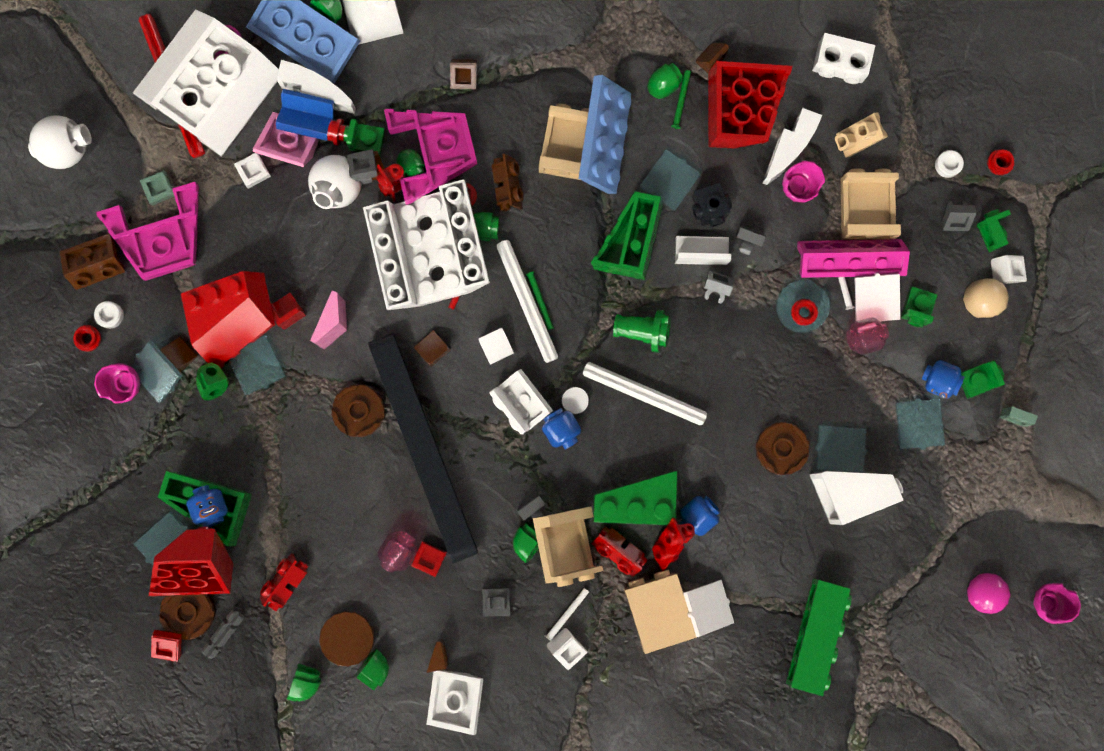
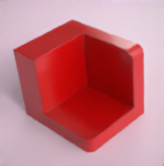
[271,293,306,330]

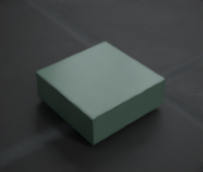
[140,170,174,206]
[1000,406,1038,427]

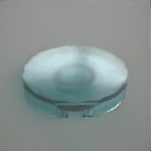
[776,280,830,333]

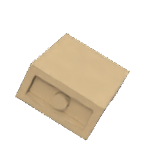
[539,104,589,180]
[841,169,901,240]
[533,507,603,587]
[624,570,697,654]

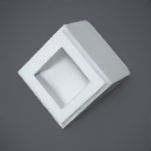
[991,255,1027,284]
[478,328,514,365]
[547,628,588,670]

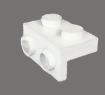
[489,369,553,434]

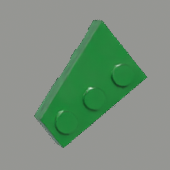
[591,192,663,280]
[158,471,252,547]
[593,471,677,525]

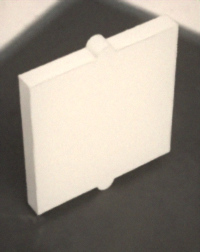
[855,273,900,324]
[683,580,734,637]

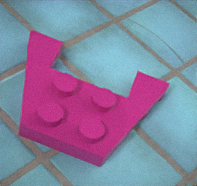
[384,109,477,205]
[96,182,199,281]

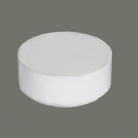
[213,54,242,83]
[935,150,964,178]
[94,301,124,329]
[562,387,589,414]

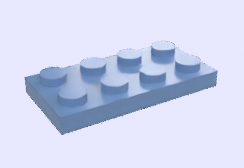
[246,0,360,84]
[578,75,631,194]

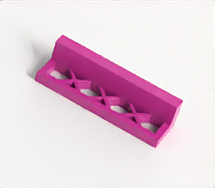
[797,239,910,278]

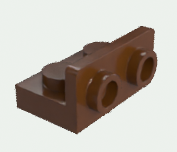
[60,233,125,290]

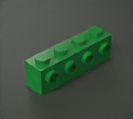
[786,578,852,696]

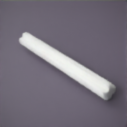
[496,240,558,363]
[583,362,707,425]

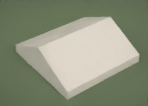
[427,670,483,735]

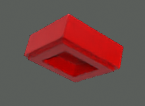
[411,541,447,577]
[151,630,182,662]

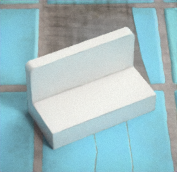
[675,236,731,265]

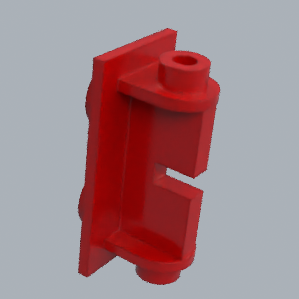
[376,164,404,202]
[652,518,695,571]
[591,526,648,577]
[260,553,309,611]

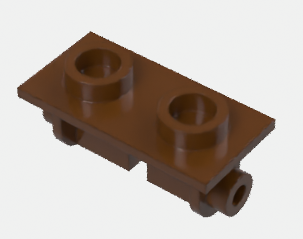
[491,154,524,211]

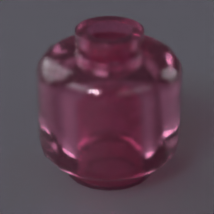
[846,317,889,355]
[377,531,417,572]

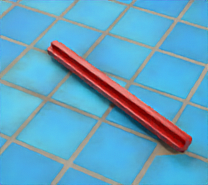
[139,14,205,158]

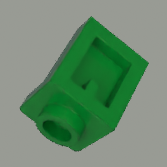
[343,119,386,156]
[977,209,1011,253]
[900,287,937,327]
[961,360,1005,399]

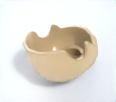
[963,278,1009,318]

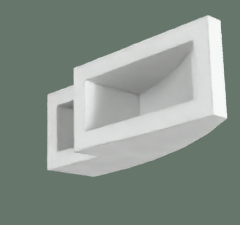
[276,60,356,114]
[762,108,822,185]

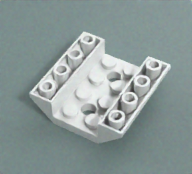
[133,9,279,157]
[363,179,490,310]

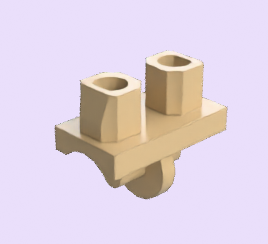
[835,113,888,158]

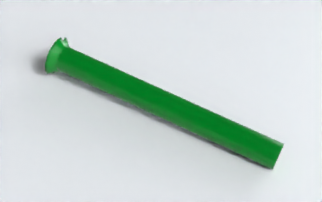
[671,70,691,129]
[525,271,553,330]

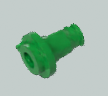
[613,310,671,353]

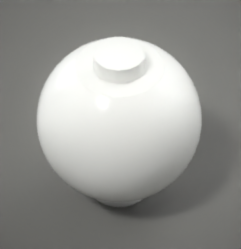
[28,115,92,169]
[308,155,362,209]

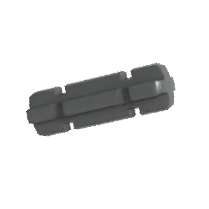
[201,609,244,659]

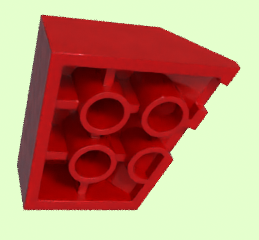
[708,61,793,149]
[181,271,275,368]
[149,527,234,596]

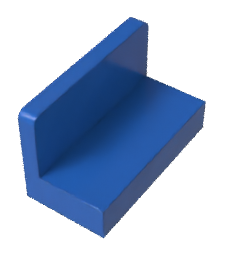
[276,89,334,141]

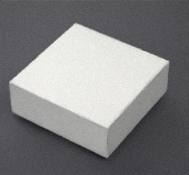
[234,153,271,189]

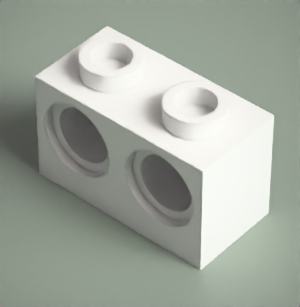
[812,33,875,84]

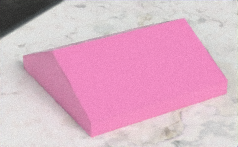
[253,112,319,167]
[310,291,347,349]

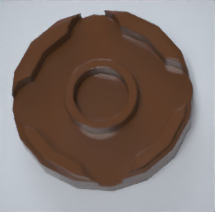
[331,385,385,438]
[755,422,809,475]
[159,594,215,640]
[319,611,374,667]

